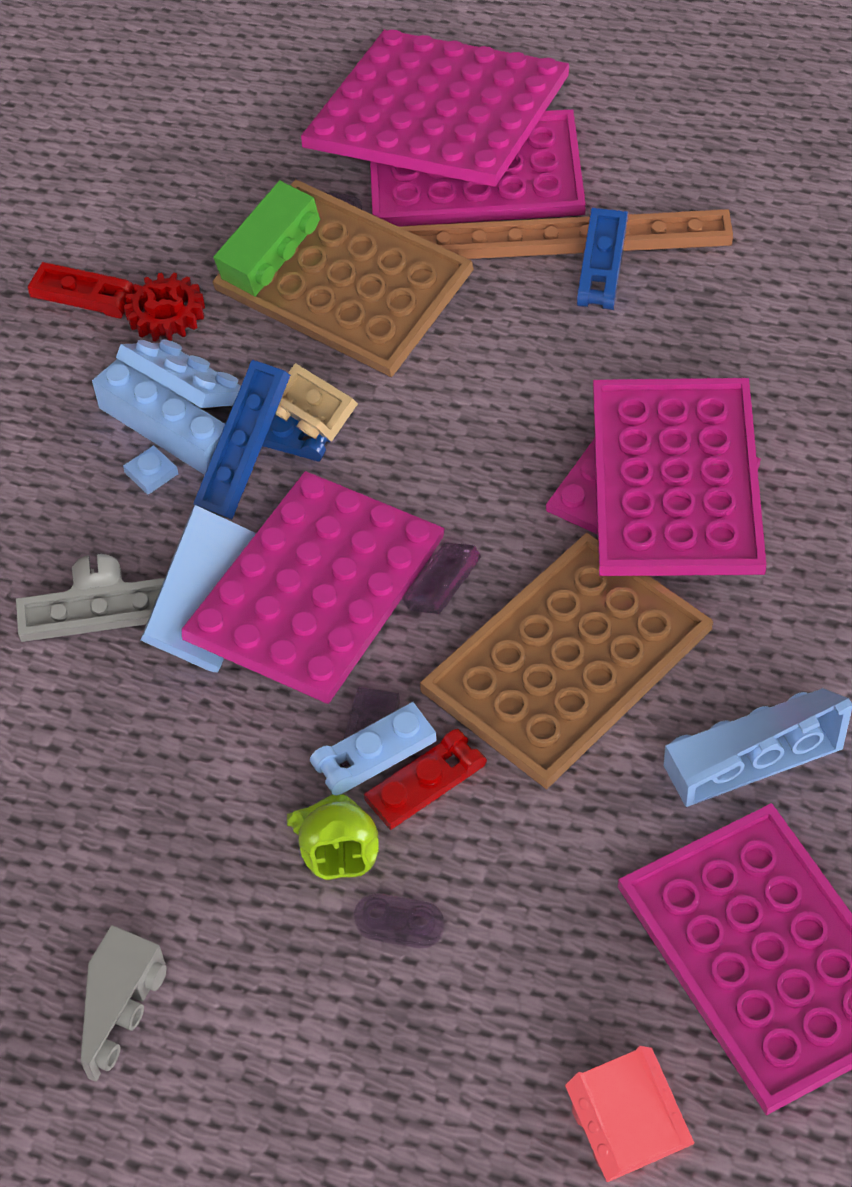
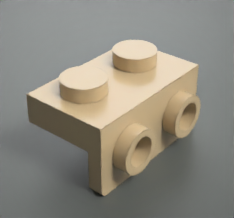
[275,363,358,442]

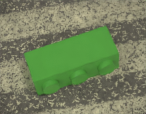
[213,180,320,296]

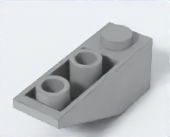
[81,925,167,1082]

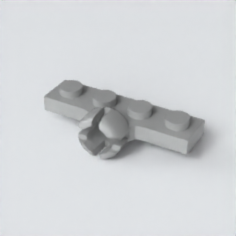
[16,554,165,642]

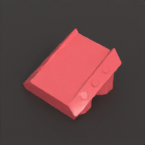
[565,1046,695,1182]

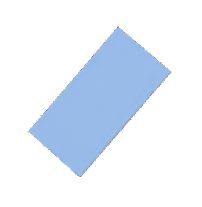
[140,505,256,672]

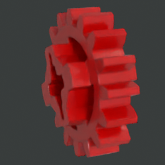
[124,272,205,342]

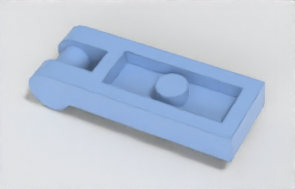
[310,702,437,795]

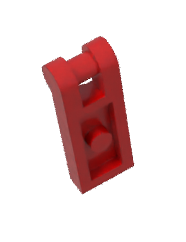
[27,262,134,319]
[364,729,487,830]

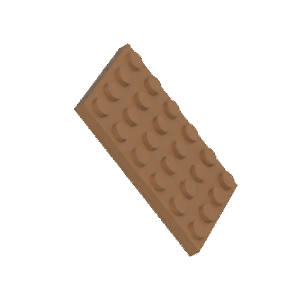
[212,179,474,378]
[420,532,713,790]

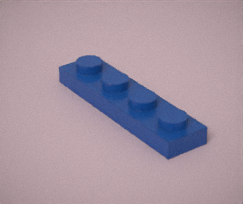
[193,360,291,520]

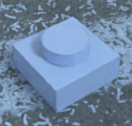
[123,445,178,495]

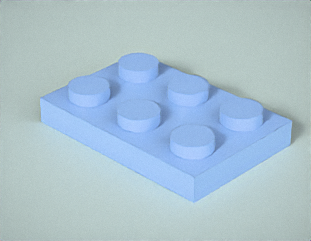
[116,339,241,408]

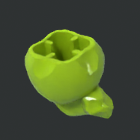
[287,794,379,880]

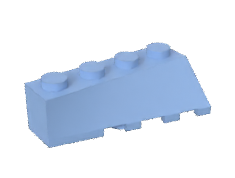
[92,359,225,475]
[663,688,852,807]

